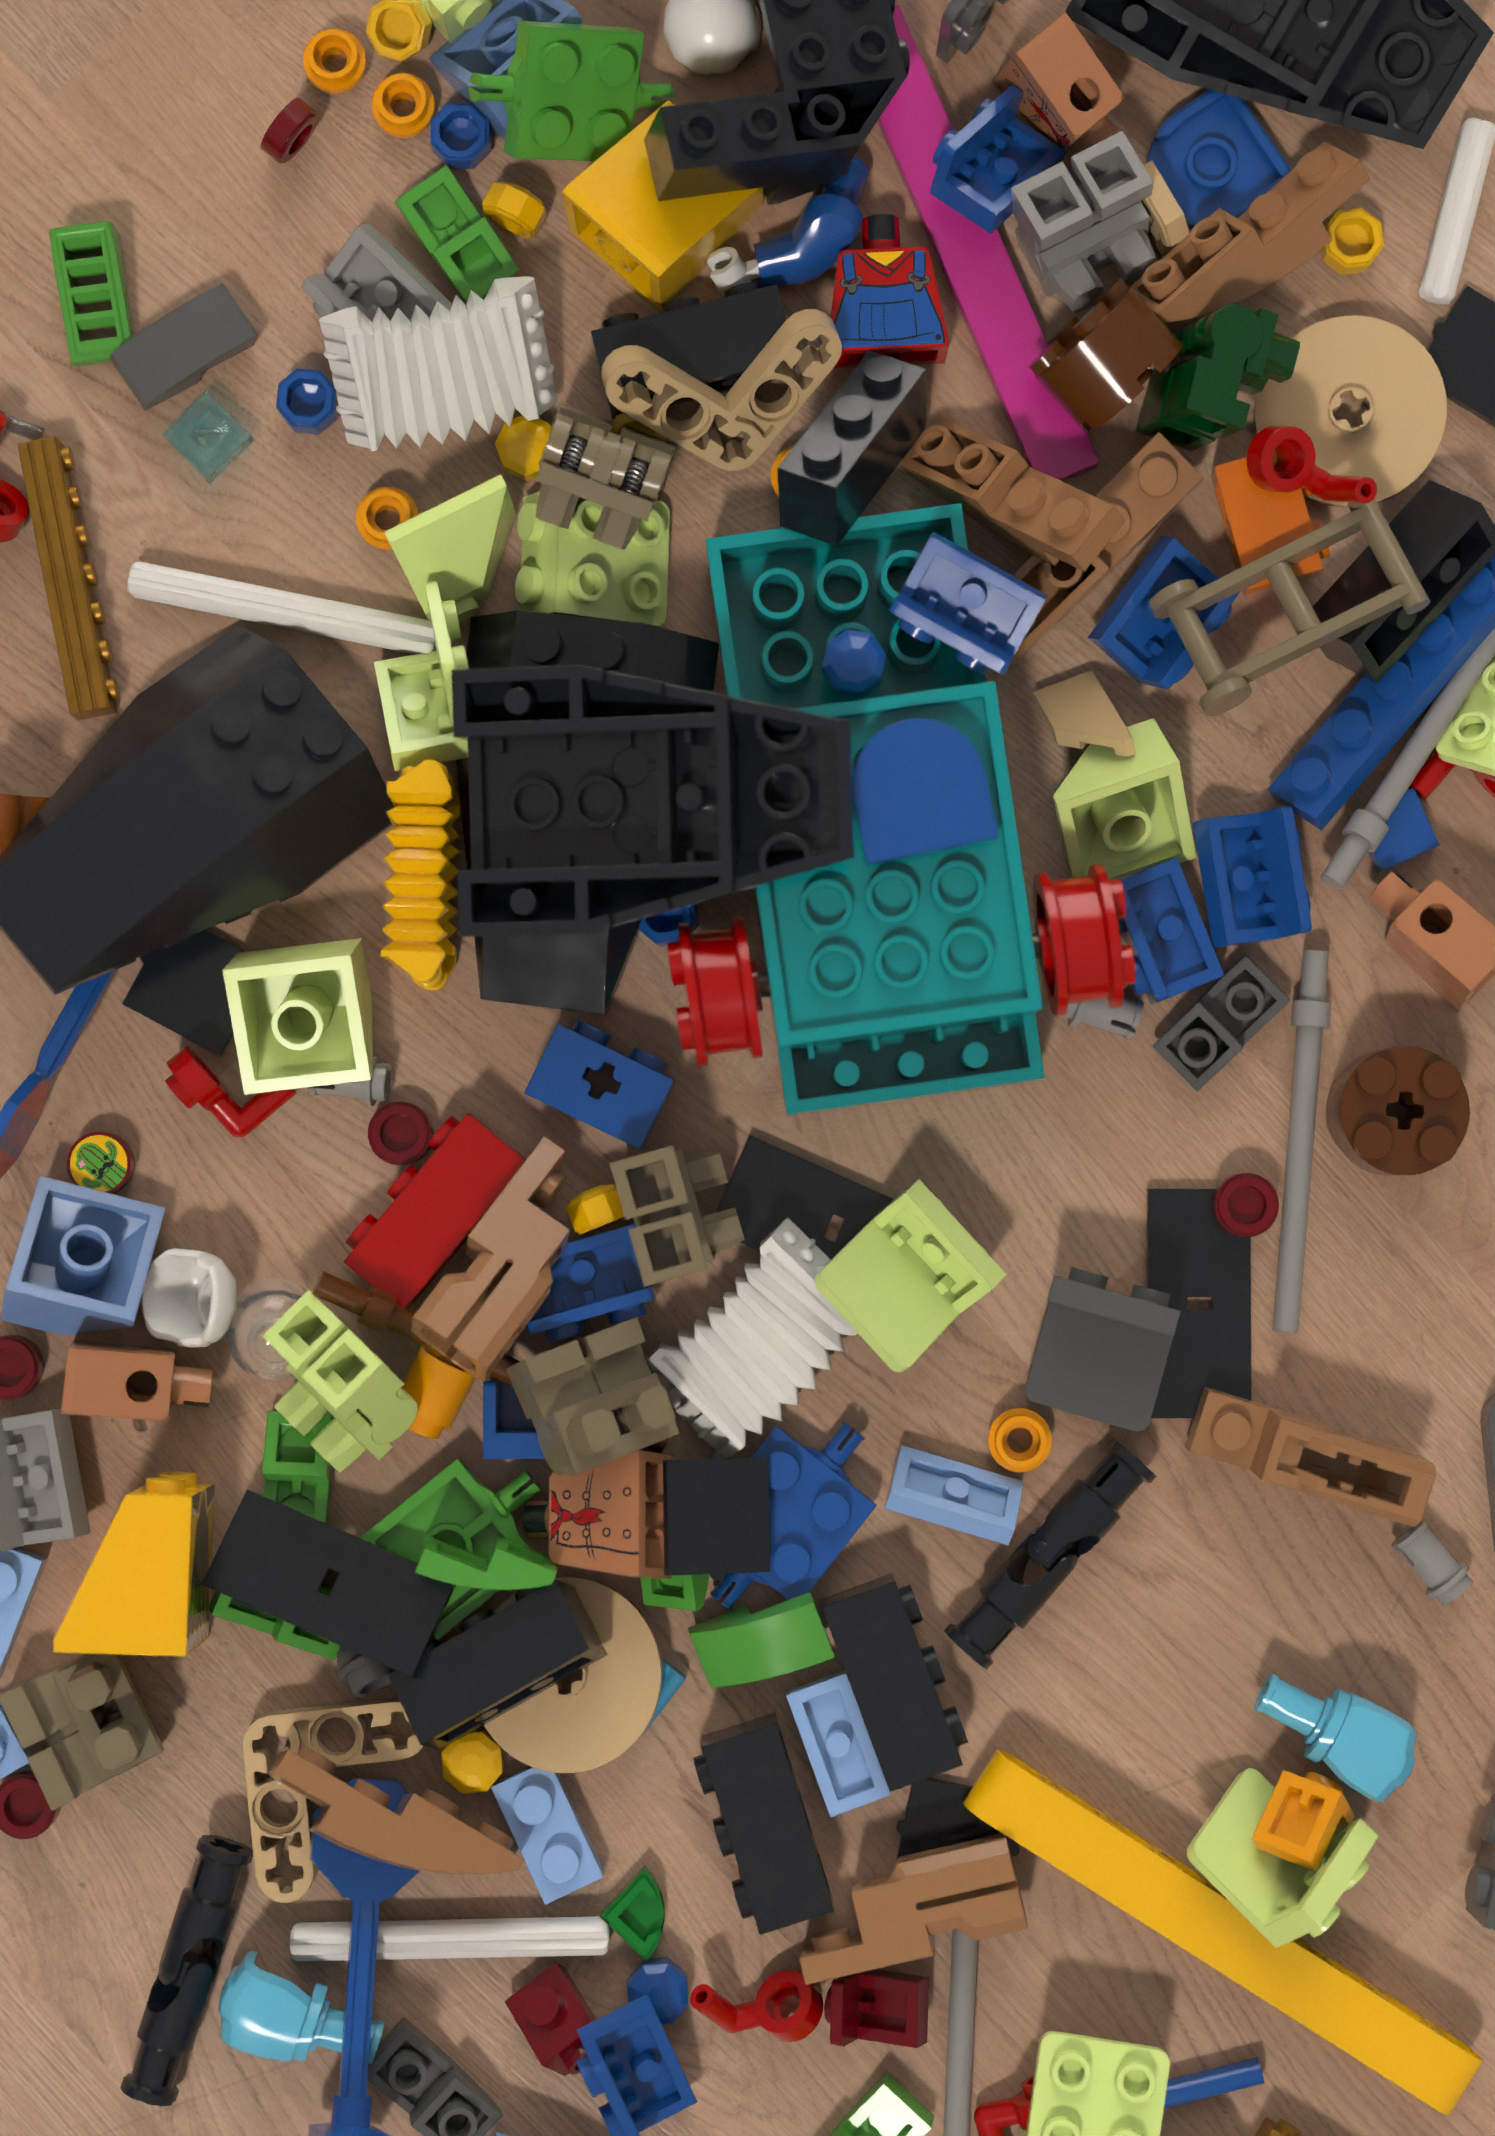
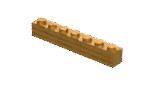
[17,436,120,721]

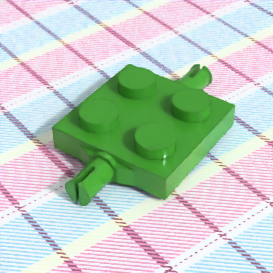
[468,21,674,161]
[360,1456,542,1640]

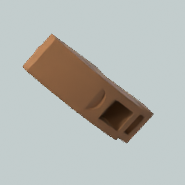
[1131,141,1370,323]
[900,415,1125,572]
[1012,432,1204,660]
[267,1746,525,1875]

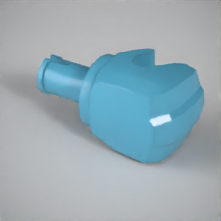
[1254,1673,1417,1802]
[218,1951,385,2064]

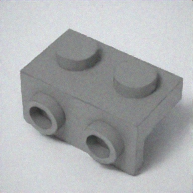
[301,223,452,322]
[0,1408,91,1552]

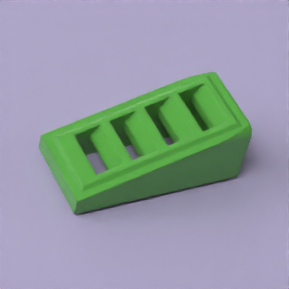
[49,221,133,366]

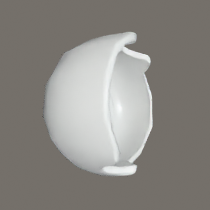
[663,0,762,74]
[140,1248,238,1348]

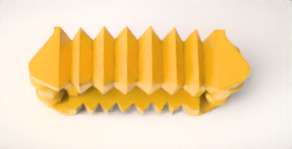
[381,759,462,991]

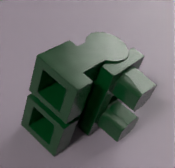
[1136,304,1300,451]

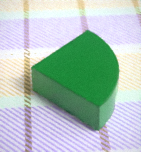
[600,1865,665,1961]

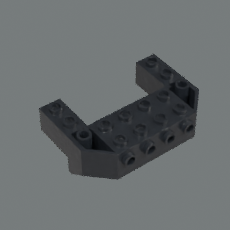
[644,0,910,205]

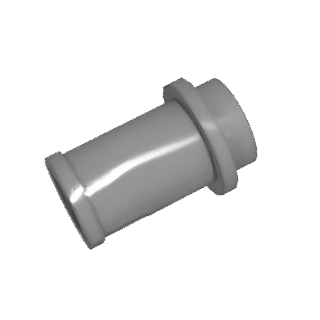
[1060,997,1144,1040]
[308,1056,392,1106]
[1392,1520,1473,1605]

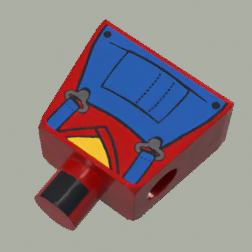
[830,214,949,368]

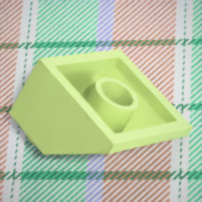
[384,474,516,623]
[1053,718,1196,880]

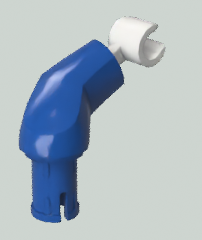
[707,156,869,296]

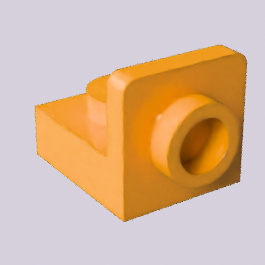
[1252,1770,1355,1872]

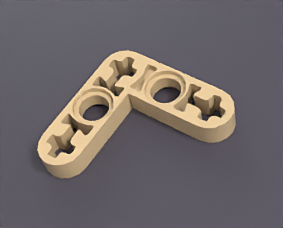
[601,309,842,471]
[242,1697,423,1903]

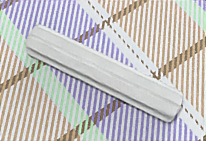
[1419,118,1495,305]

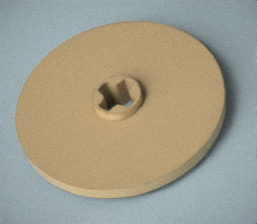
[1254,315,1447,508]
[484,1577,663,1773]

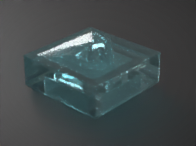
[162,391,254,484]

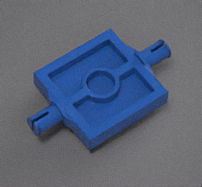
[710,1421,877,1610]

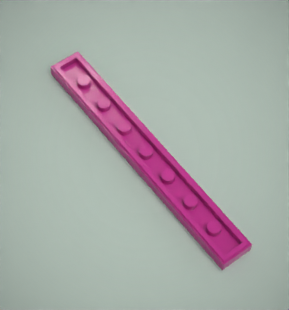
[877,5,1099,482]

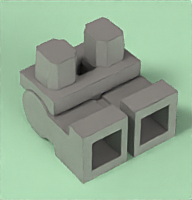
[1011,130,1156,313]

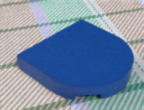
[1146,90,1291,230]
[852,718,999,866]

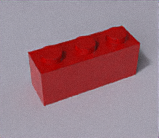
[343,1113,526,1309]

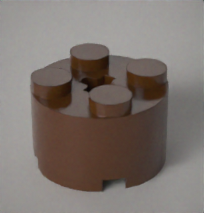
[1028,278,1182,433]
[1326,1046,1470,1176]

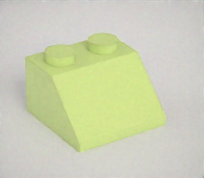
[223,938,373,1095]

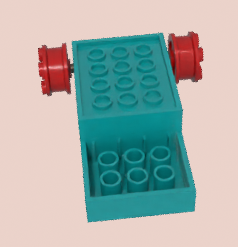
[667,503,1136,1116]

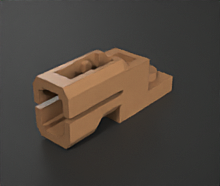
[411,1136,570,1382]
[1185,1386,1436,1527]
[800,1833,1028,1985]

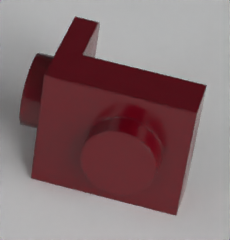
[504,1962,596,2076]
[824,1969,929,2048]

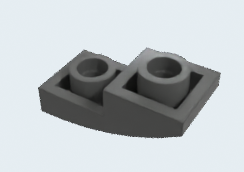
[110,283,258,411]
[1153,954,1291,1092]
[368,2017,503,2136]

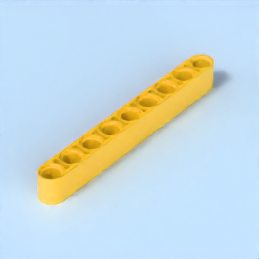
[963,1748,1484,2116]

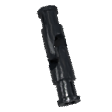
[944,1438,1157,1670]
[120,1835,253,2106]

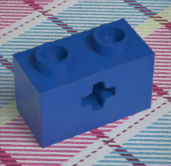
[524,1020,675,1150]

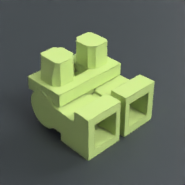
[262,1290,418,1473]

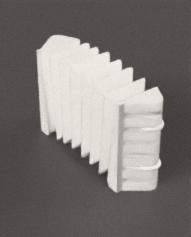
[319,276,558,451]
[646,1217,857,1458]

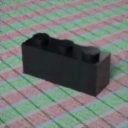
[591,282,795,420]
[777,350,926,546]
[1312,480,1495,684]
[820,1573,969,1792]
[388,1579,607,1749]
[693,1713,834,1935]

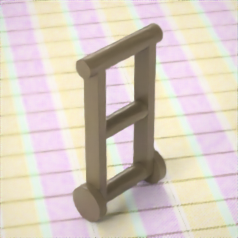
[1149,499,1430,716]

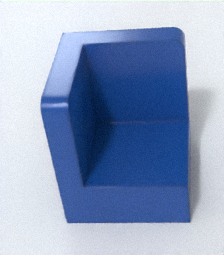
[483,1377,545,1459]

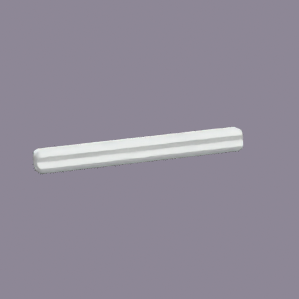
[127,561,436,654]
[290,1916,610,1962]

